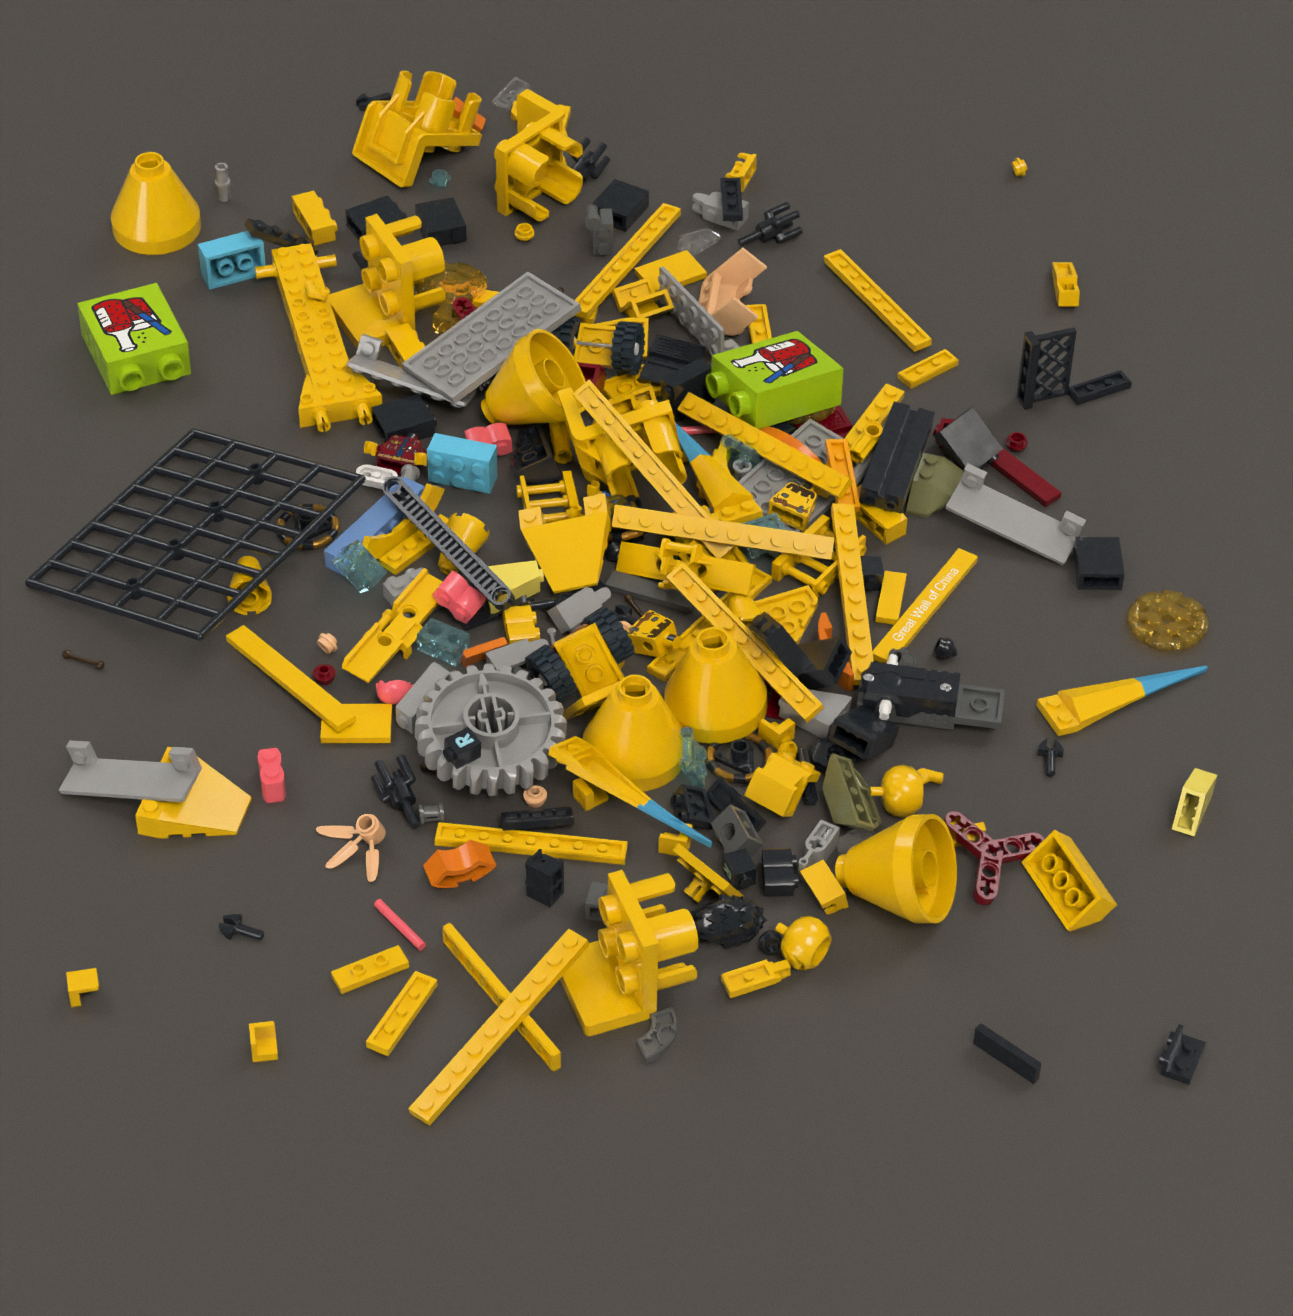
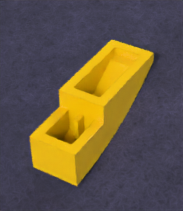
[1052,262,1080,306]
[608,384,657,415]

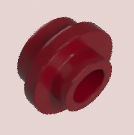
[1006,432,1028,451]
[313,664,336,685]

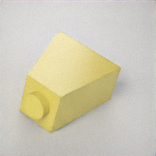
[488,560,544,614]
[1172,768,1218,836]

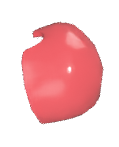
[376,680,411,705]

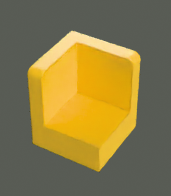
[758,718,795,749]
[573,777,609,811]
[658,823,692,856]
[66,968,99,1007]
[249,1021,278,1062]

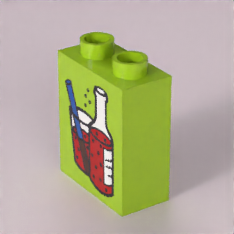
[77,283,191,395]
[706,331,843,429]

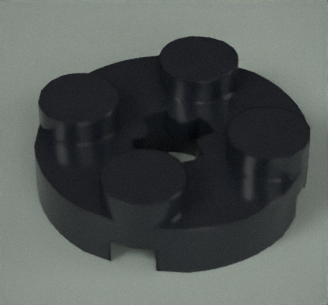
[811,734,858,773]

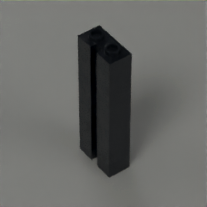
[859,401,935,513]

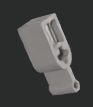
[798,820,840,881]

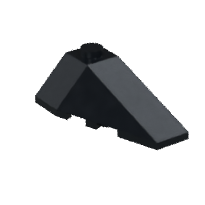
[510,423,562,485]

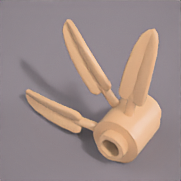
[316,814,386,882]

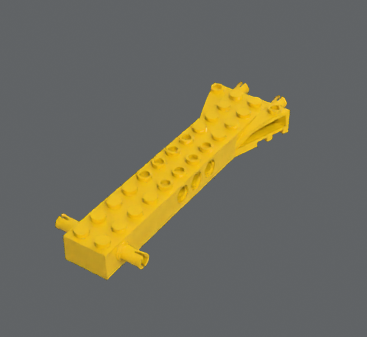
[254,243,382,432]

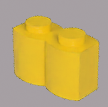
[503,605,540,645]

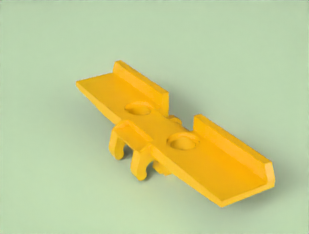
[616,538,756,596]
[342,568,443,683]

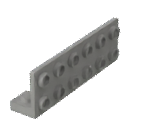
[658,266,739,356]
[347,333,477,408]
[946,463,1086,565]
[59,740,202,802]

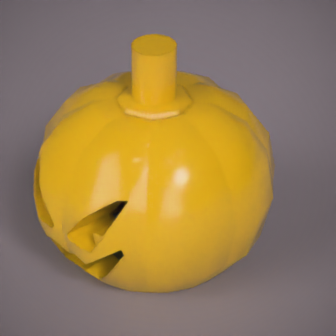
[869,765,924,818]
[775,916,832,970]

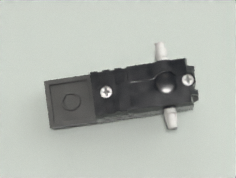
[857,654,1005,730]

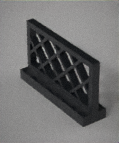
[1016,327,1077,410]

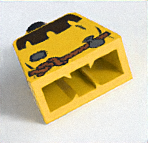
[767,482,817,532]
[627,610,681,657]

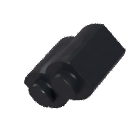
[761,847,798,896]

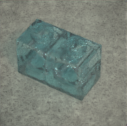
[331,540,387,594]
[417,618,470,666]

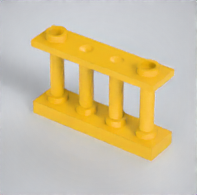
[516,471,579,523]
[771,514,867,598]

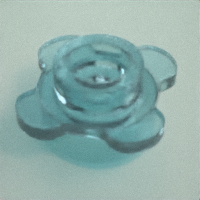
[429,169,451,187]

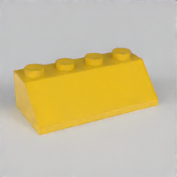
[1021,830,1117,931]

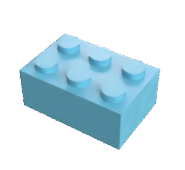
[198,231,265,290]
[427,433,498,494]

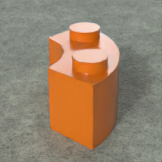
[423,839,497,888]

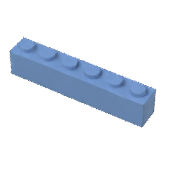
[324,477,425,577]

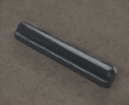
[796,748,818,806]

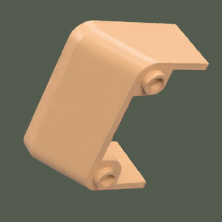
[698,248,767,336]

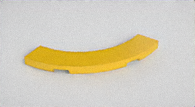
[357,483,445,560]

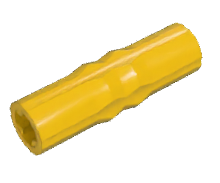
[549,421,573,464]

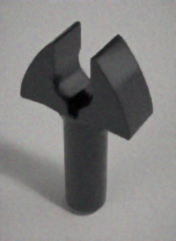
[356,92,391,111]
[512,595,555,611]
[611,605,638,626]
[1037,738,1064,777]
[219,914,264,940]

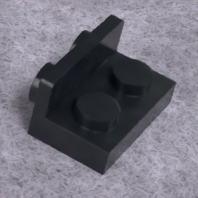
[671,784,715,832]
[1159,1024,1206,1085]

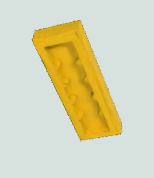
[331,945,409,994]

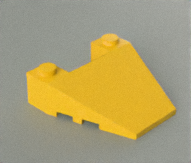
[519,493,612,594]
[135,747,252,839]

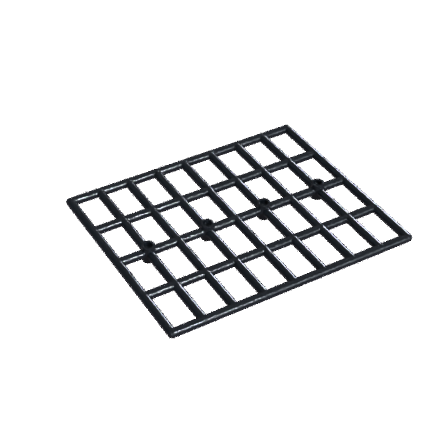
[25,428,366,641]

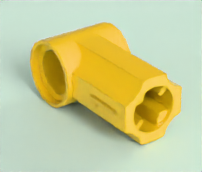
[849,421,883,463]

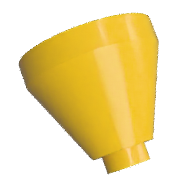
[111,152,201,255]
[481,329,586,425]
[664,627,767,744]
[583,675,686,792]
[835,814,957,924]

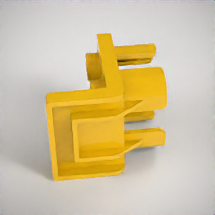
[352,71,482,187]
[494,89,583,221]
[328,214,446,349]
[557,387,687,499]
[559,870,698,1036]

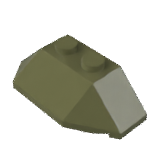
[906,453,963,518]
[822,753,882,831]

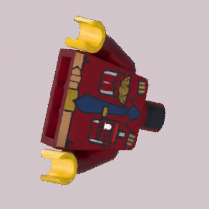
[363,432,428,476]

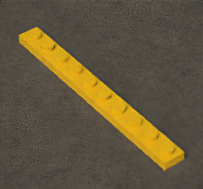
[575,203,681,320]
[572,380,734,558]
[677,392,853,499]
[831,503,874,685]
[612,505,834,560]
[666,562,824,723]
[408,929,589,1126]

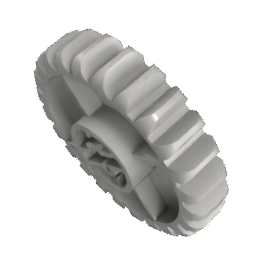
[415,663,567,796]

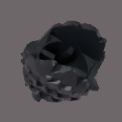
[690,894,767,949]

